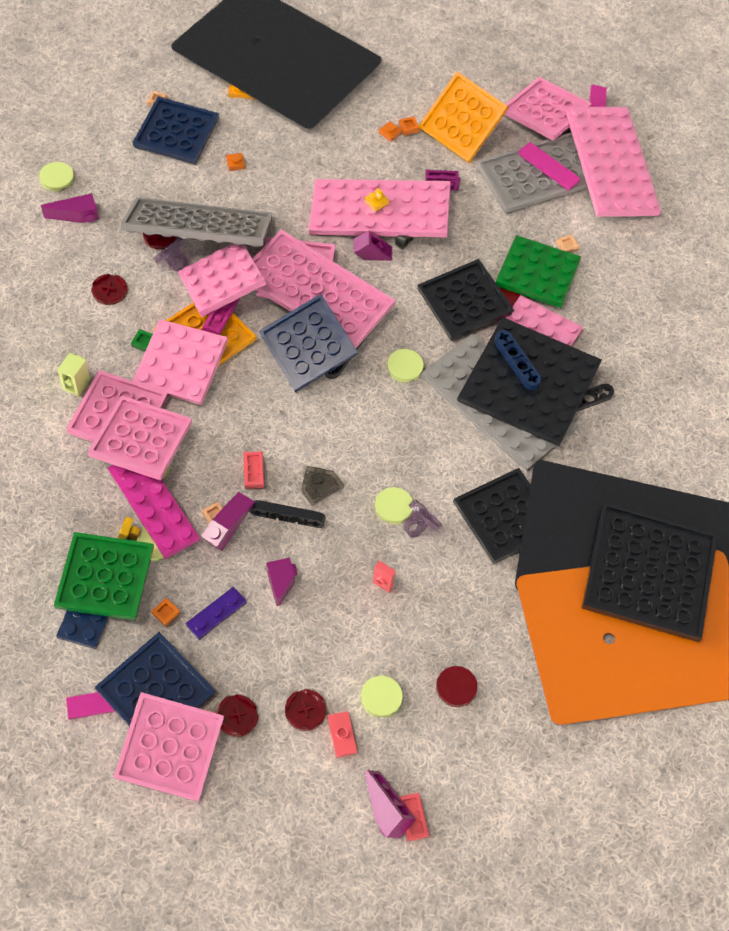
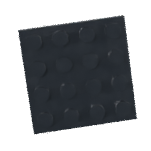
[417,259,514,341]
[453,468,560,564]

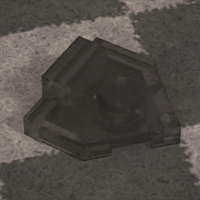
[301,466,344,506]

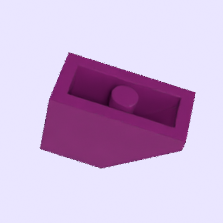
[353,230,392,261]
[266,557,298,606]

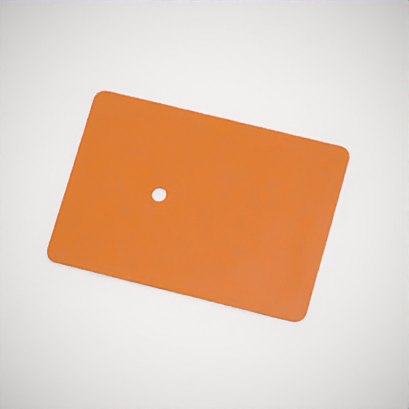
[517,550,729,725]

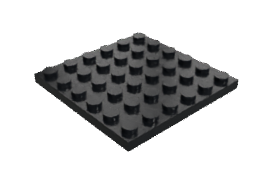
[457,317,602,447]
[581,502,718,642]

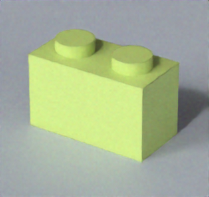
[57,353,91,397]

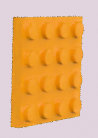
[419,72,509,163]
[154,302,257,366]

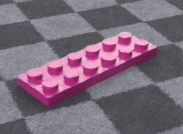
[108,465,200,560]

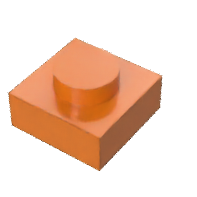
[398,116,420,136]
[379,121,402,142]
[226,153,245,171]
[151,598,181,627]

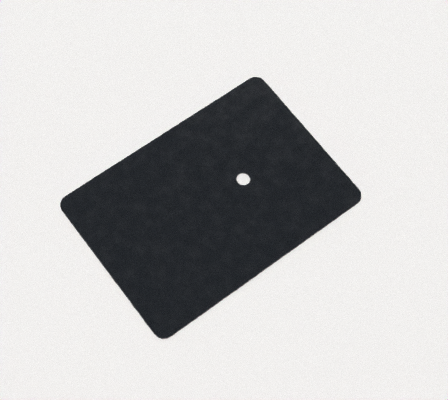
[171,0,382,129]
[515,460,729,590]

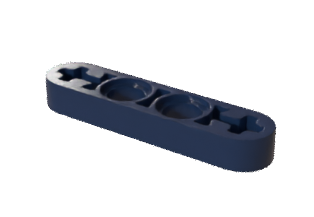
[495,330,541,390]

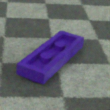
[185,586,246,640]

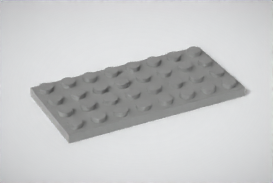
[476,132,588,213]
[121,197,272,247]
[421,333,578,471]

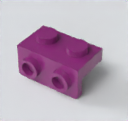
[425,169,460,191]

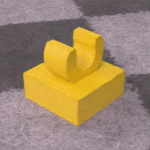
[365,188,389,212]
[117,516,140,540]

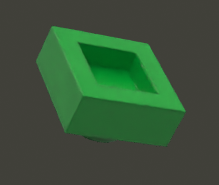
[131,329,153,352]

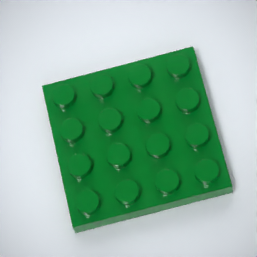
[495,235,581,308]
[54,532,154,621]

